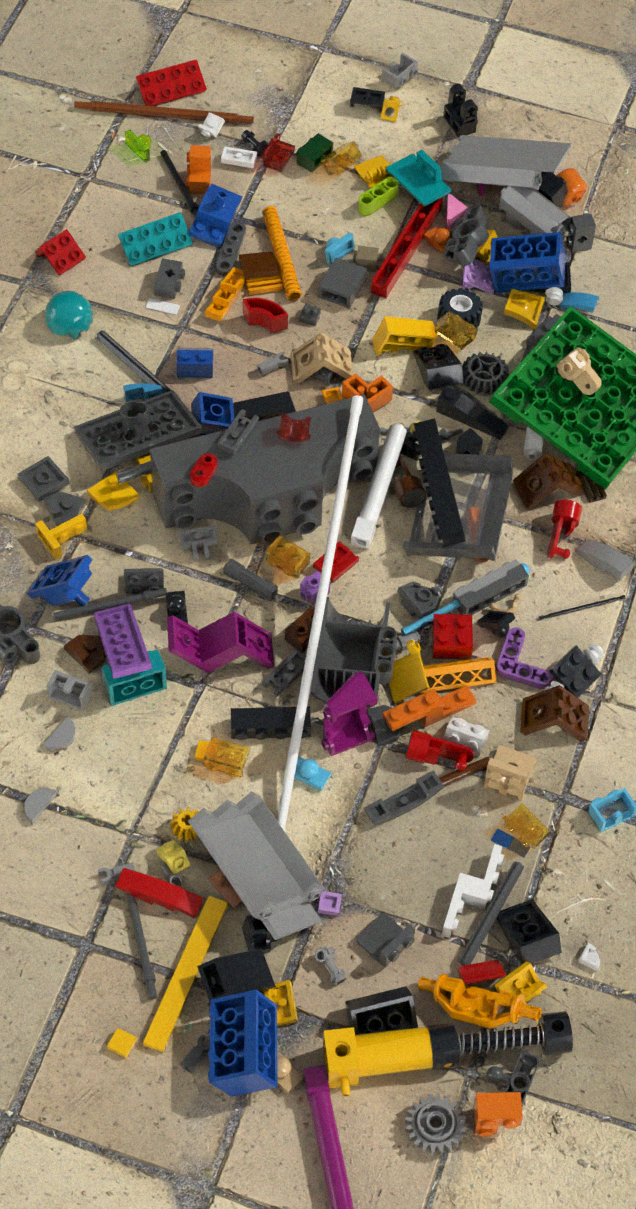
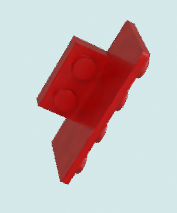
[136,60,207,106]

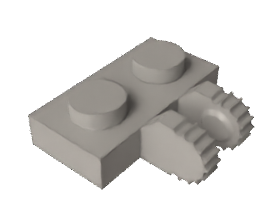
[178,525,218,561]

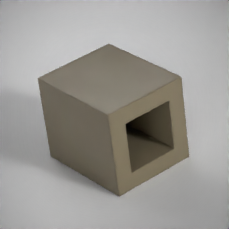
[353,246,379,272]

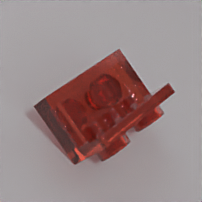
[262,133,295,172]

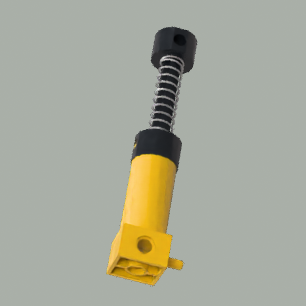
[322,1011,573,1097]

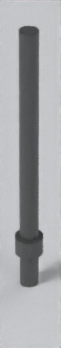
[53,588,168,620]
[126,893,157,1000]

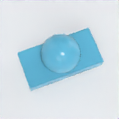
[325,232,355,265]
[294,756,331,791]

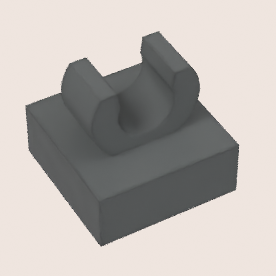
[299,303,321,326]

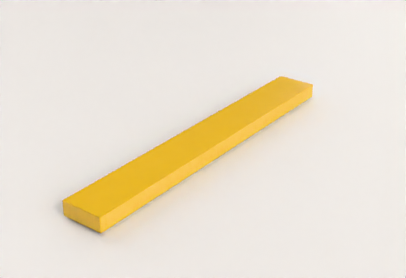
[143,896,228,1053]

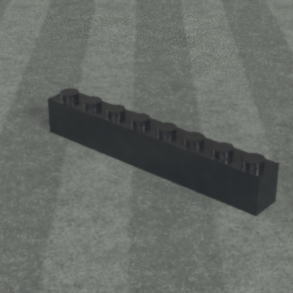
[412,418,466,547]

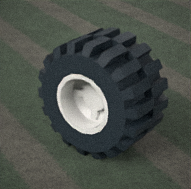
[437,288,483,335]

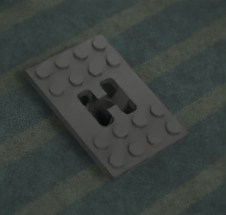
[74,390,203,471]

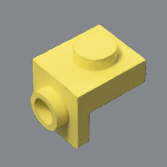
[156,840,190,875]

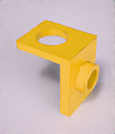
[380,96,404,122]

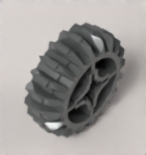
[462,351,509,396]

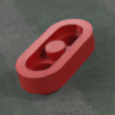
[190,454,218,487]

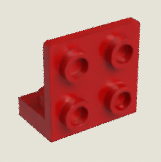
[35,229,86,275]

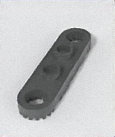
[216,222,246,276]

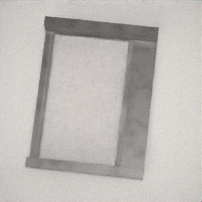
[403,453,514,561]

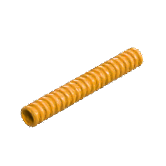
[262,206,302,301]

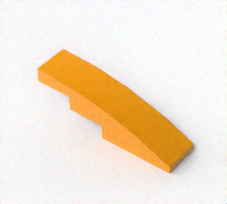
[204,267,246,322]

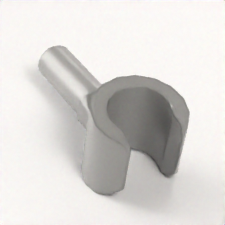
[161,865,182,885]

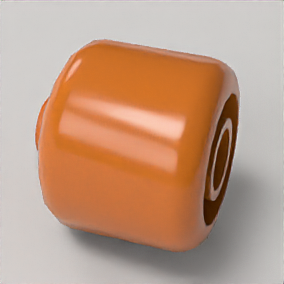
[556,168,587,206]

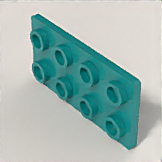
[386,150,451,206]
[118,212,193,266]

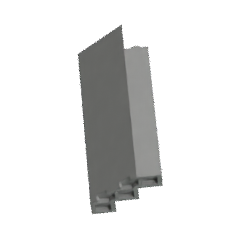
[441,135,572,190]
[188,791,325,940]

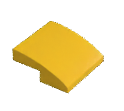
[262,980,298,1026]

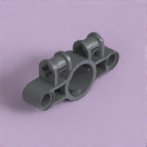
[443,204,489,266]
[0,604,40,664]

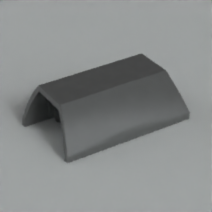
[311,597,397,709]

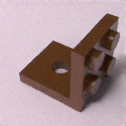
[512,453,584,510]
[520,685,589,742]

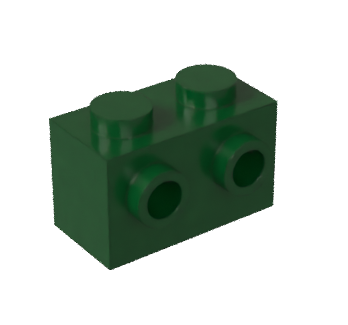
[296,133,334,172]

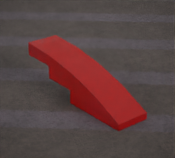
[115,868,204,918]

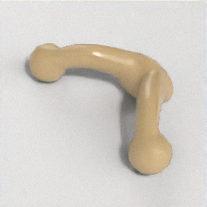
[489,593,521,616]

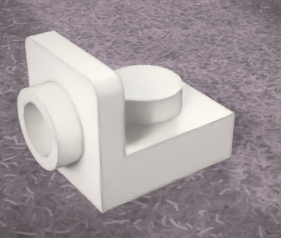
[198,112,225,138]

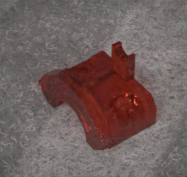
[277,414,311,442]

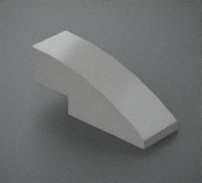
[576,539,634,581]

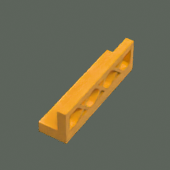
[420,657,496,693]

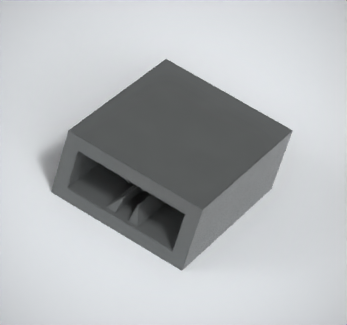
[318,257,367,309]

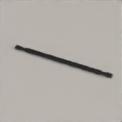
[539,595,626,620]

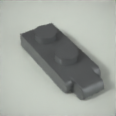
[526,314,561,347]

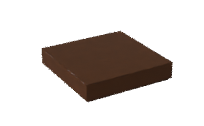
[239,251,279,279]

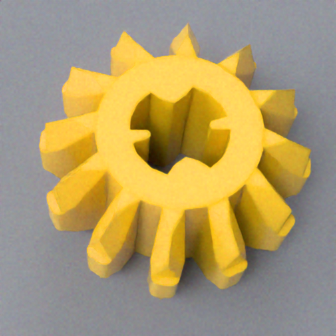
[170,807,198,843]

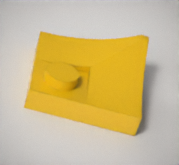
[503,289,545,330]
[87,471,139,511]

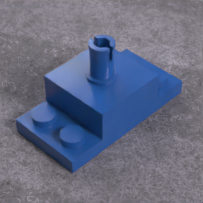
[188,183,243,248]
[26,555,92,607]

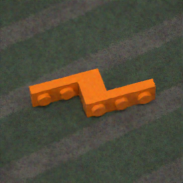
[382,685,477,731]

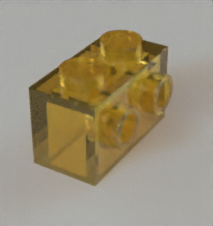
[321,141,362,175]
[266,535,310,579]

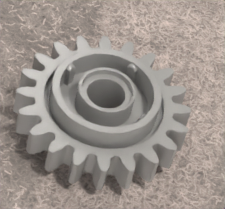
[405,1094,466,1156]

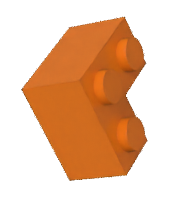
[186,145,211,194]
[342,374,393,412]
[473,1092,523,1137]

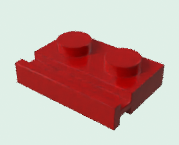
[313,541,359,583]

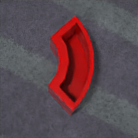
[243,298,288,334]

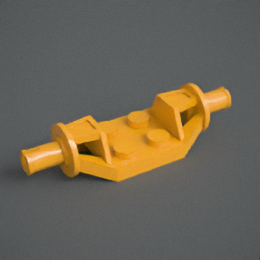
[418,973,542,1029]

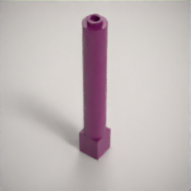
[303,1064,354,1209]

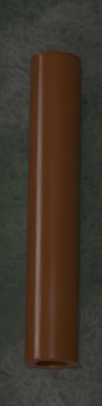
[439,757,490,786]

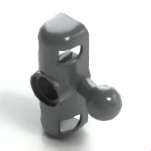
[486,1052,539,1106]

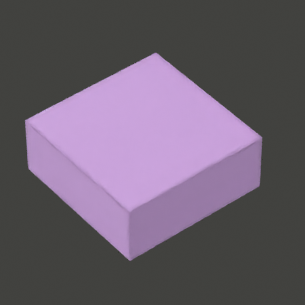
[318,891,342,916]

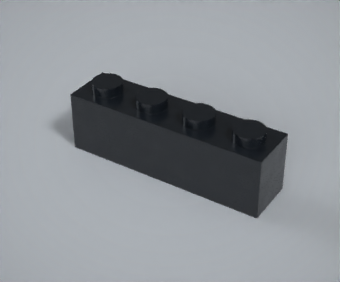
[231,706,311,740]

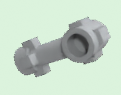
[315,947,346,985]

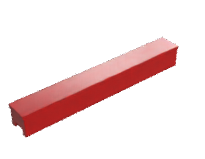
[371,197,443,299]

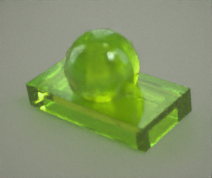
[125,129,152,163]

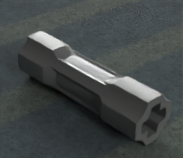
[223,559,279,601]

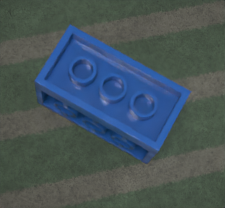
[490,232,566,292]
[208,990,277,1097]

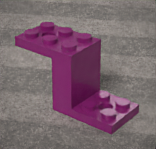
[167,612,274,673]

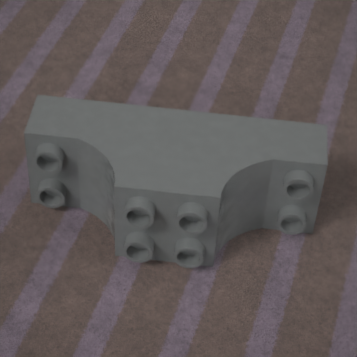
[150,394,380,544]

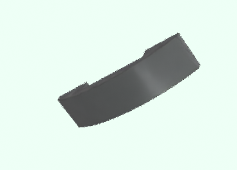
[364,770,444,825]

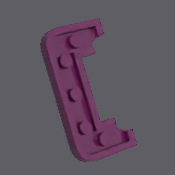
[321,671,378,756]

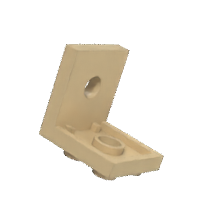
[290,332,353,384]
[483,745,537,801]

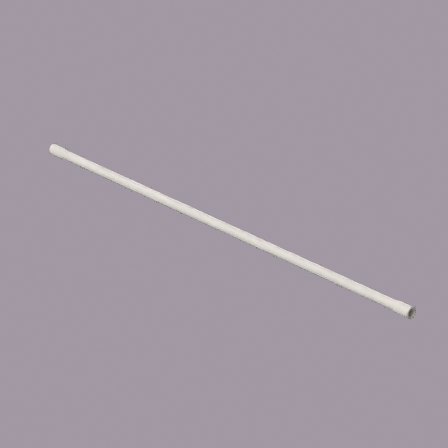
[276,395,363,831]

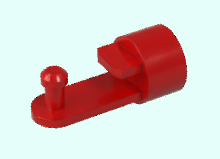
[547,499,582,559]
[405,730,474,770]

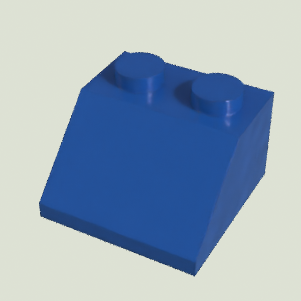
[177,348,214,378]
[191,392,234,435]

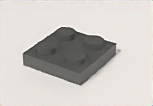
[18,456,70,502]

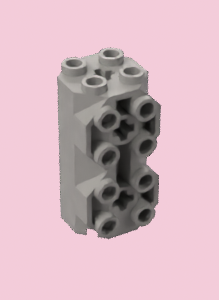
[499,186,571,240]

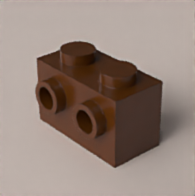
[285,606,315,653]

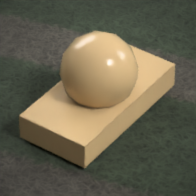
[277,1051,303,1095]

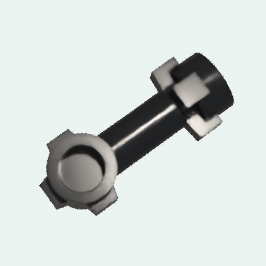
[241,130,270,156]

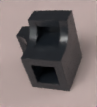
[242,915,278,953]

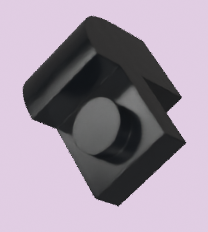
[455,428,483,455]

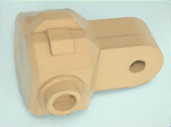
[557,347,601,395]

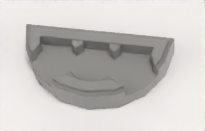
[43,717,76,751]
[24,788,57,824]

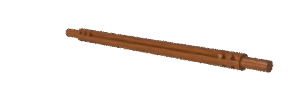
[74,101,254,123]

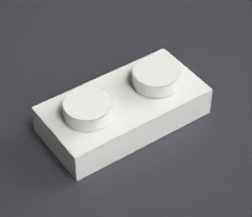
[221,146,257,168]

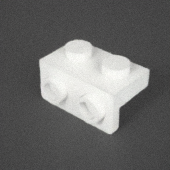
[443,717,490,757]

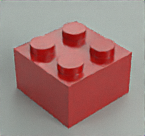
[432,614,473,660]

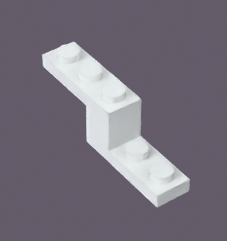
[442,844,504,938]

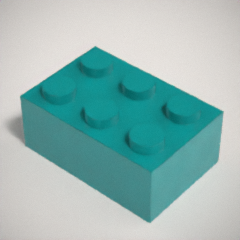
[101,649,167,706]

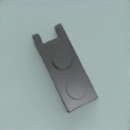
[217,409,259,455]
[262,649,306,696]

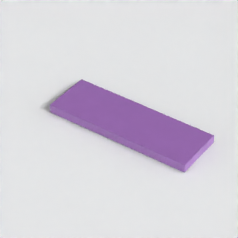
[93,604,152,679]

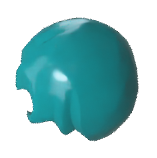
[45,291,93,339]

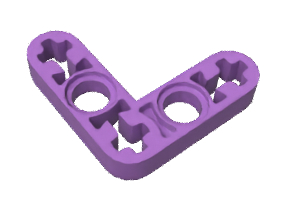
[496,627,552,689]

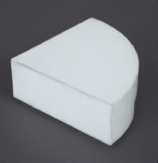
[578,942,600,971]

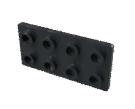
[233,391,296,421]

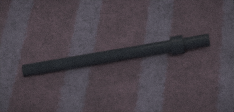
[160,150,199,217]

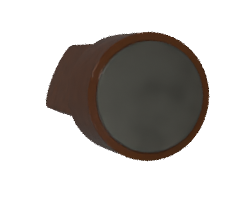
[394,454,426,508]

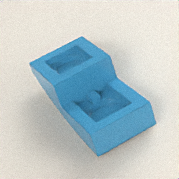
[559,292,599,313]
[123,383,162,402]

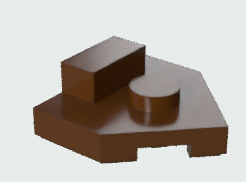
[64,635,105,674]

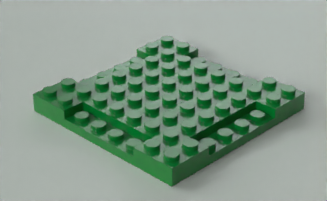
[489,306,636,490]

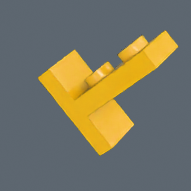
[35,514,87,560]

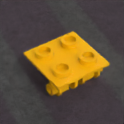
[353,155,393,188]

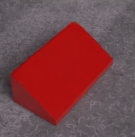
[458,960,506,984]

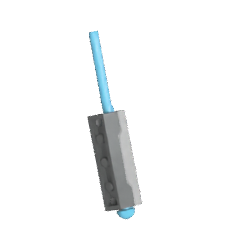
[401,559,530,636]

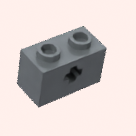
[566,214,596,252]
[154,258,185,299]

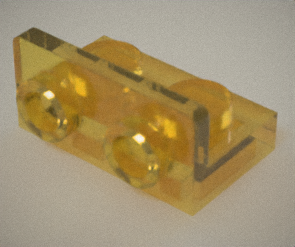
[204,737,250,777]

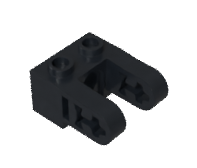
[443,83,478,138]

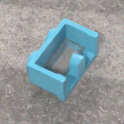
[588,788,636,832]

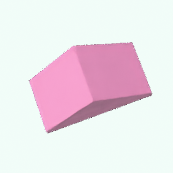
[446,194,468,231]

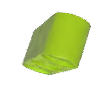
[358,177,399,216]

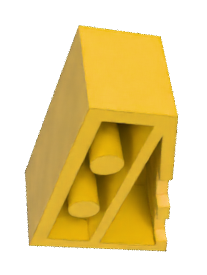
[372,316,437,355]

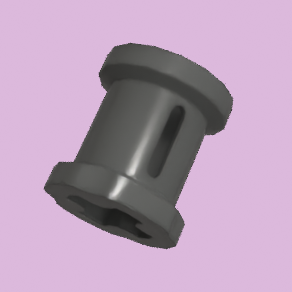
[313,367,336,385]

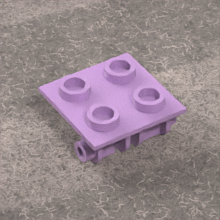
[462,259,494,295]

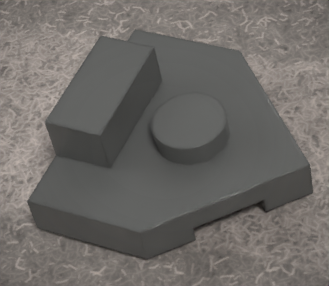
[43,491,85,526]
[397,581,439,618]
[366,705,406,746]

